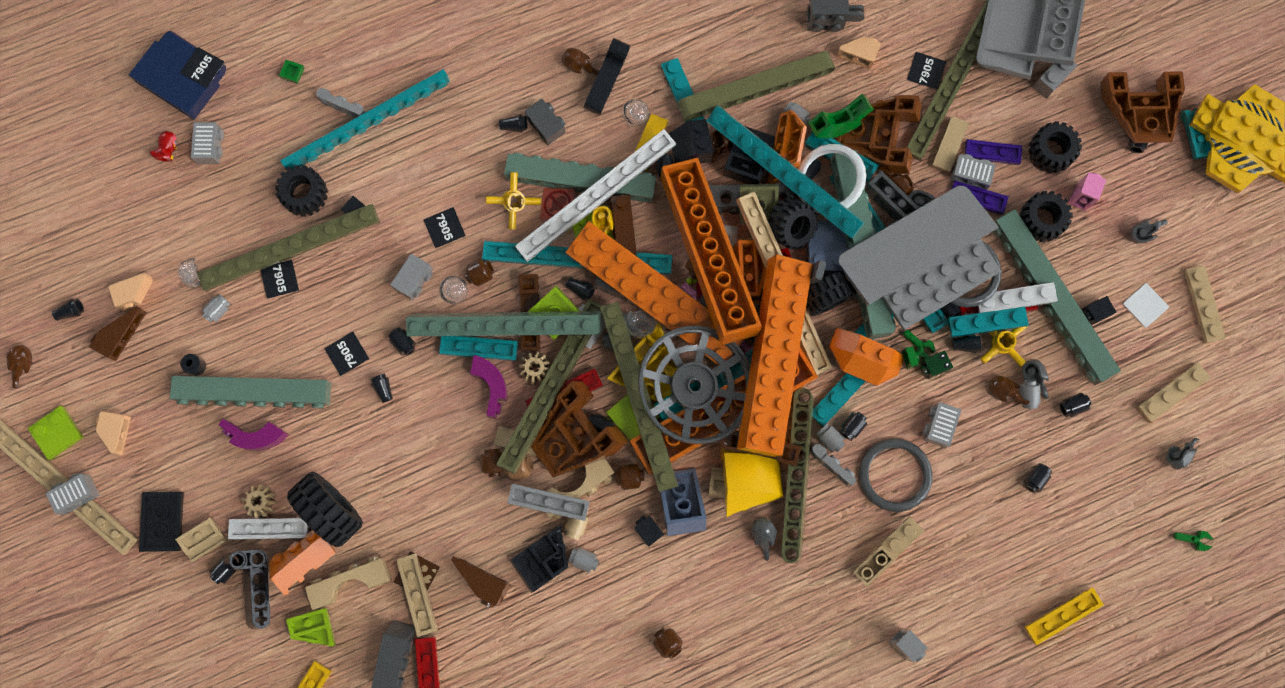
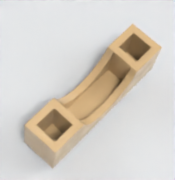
[546,458,615,520]
[305,556,392,610]

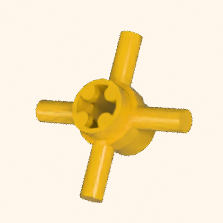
[485,172,541,229]
[979,327,1027,367]

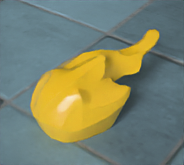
[591,206,614,234]

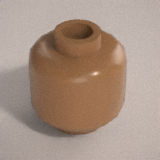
[504,455,534,481]

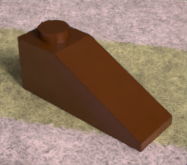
[611,194,637,255]
[89,306,147,361]

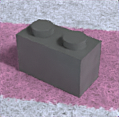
[524,99,566,145]

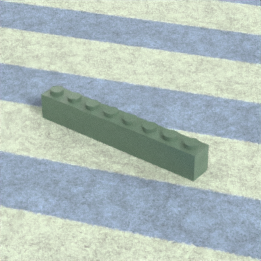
[504,153,656,203]
[170,376,332,409]

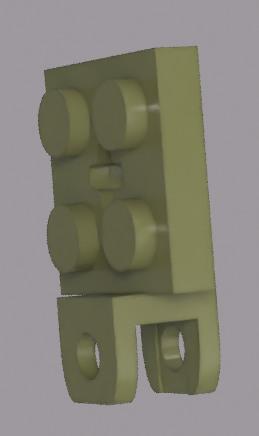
[739,184,779,240]

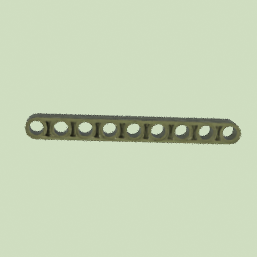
[677,51,835,121]
[781,388,814,564]

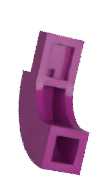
[470,355,508,419]
[218,419,289,451]

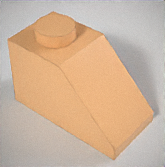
[837,36,881,69]
[108,273,153,312]
[96,411,131,455]

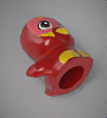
[150,131,177,162]

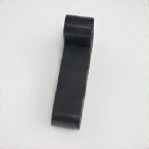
[583,38,631,115]
[223,550,270,629]

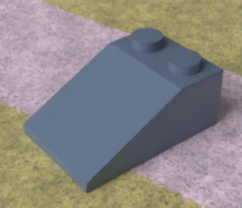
[806,220,847,276]
[660,468,707,536]

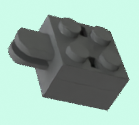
[806,0,864,32]

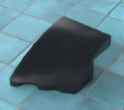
[509,525,568,593]

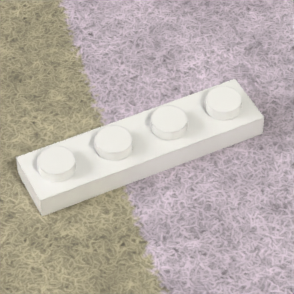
[976,282,1058,313]
[228,518,310,540]

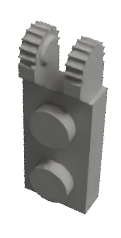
[316,88,365,118]
[810,443,857,488]

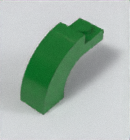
[808,94,874,139]

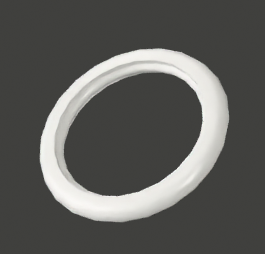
[798,144,866,213]

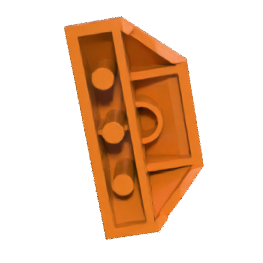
[767,110,807,184]
[829,328,905,386]

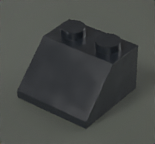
[669,119,713,164]

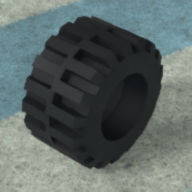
[1028,121,1082,173]
[275,165,328,217]
[1019,191,1073,242]
[767,197,819,250]
[806,272,854,316]

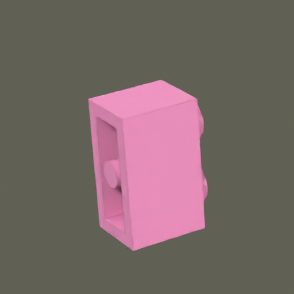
[1068,173,1106,211]

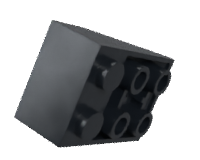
[723,126,775,184]

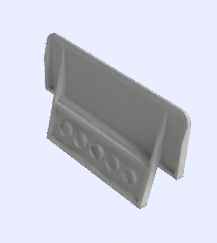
[976,0,1085,80]
[838,186,1002,331]

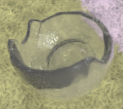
[620,99,650,128]
[178,258,200,288]
[438,276,468,304]
[625,310,655,338]

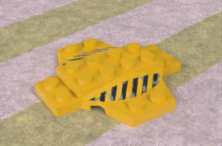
[1189,84,1285,194]

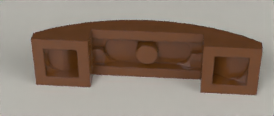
[519,274,540,351]
[719,430,801,466]

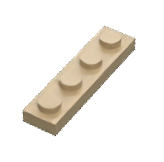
[1184,266,1226,343]
[1136,362,1211,423]
[396,554,438,637]

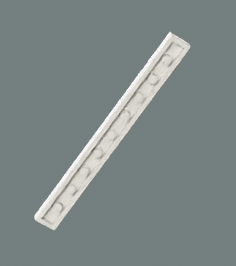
[515,129,676,262]

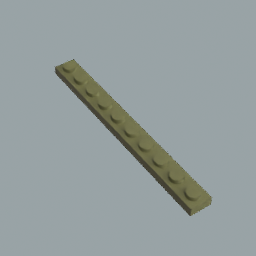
[907,0,989,161]
[197,204,380,291]
[496,299,604,475]
[600,302,678,493]

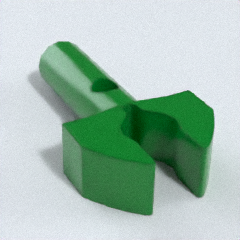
[903,329,935,359]
[1173,531,1213,552]

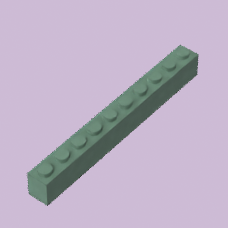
[830,150,896,339]
[993,209,1121,385]
[406,311,602,336]

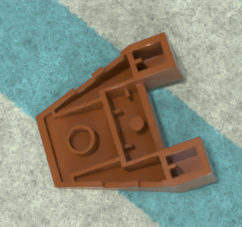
[1101,71,1185,143]
[836,95,922,174]
[531,381,628,478]

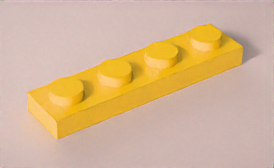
[1024,587,1104,645]

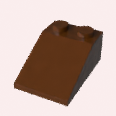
[451,556,511,608]

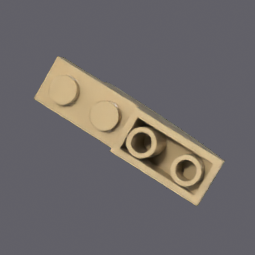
[853,516,924,587]

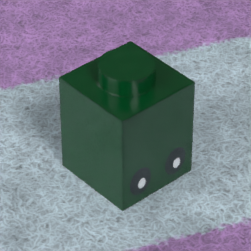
[920,350,953,380]

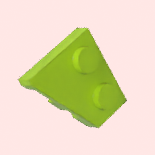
[286,608,336,647]

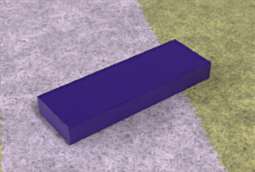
[964,139,1022,165]
[951,180,1009,215]

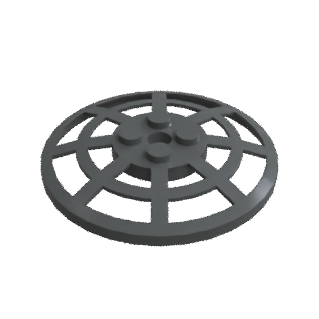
[638,326,750,444]

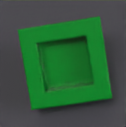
[279,60,305,84]
[902,346,920,370]

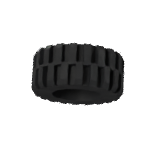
[287,472,363,547]

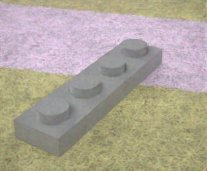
[507,484,590,521]

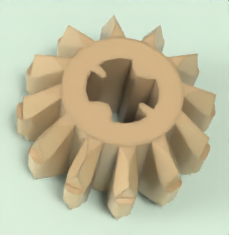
[519,352,551,385]
[241,484,277,518]

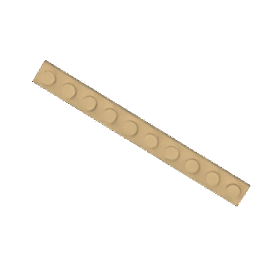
[736,192,832,375]
[0,419,139,555]

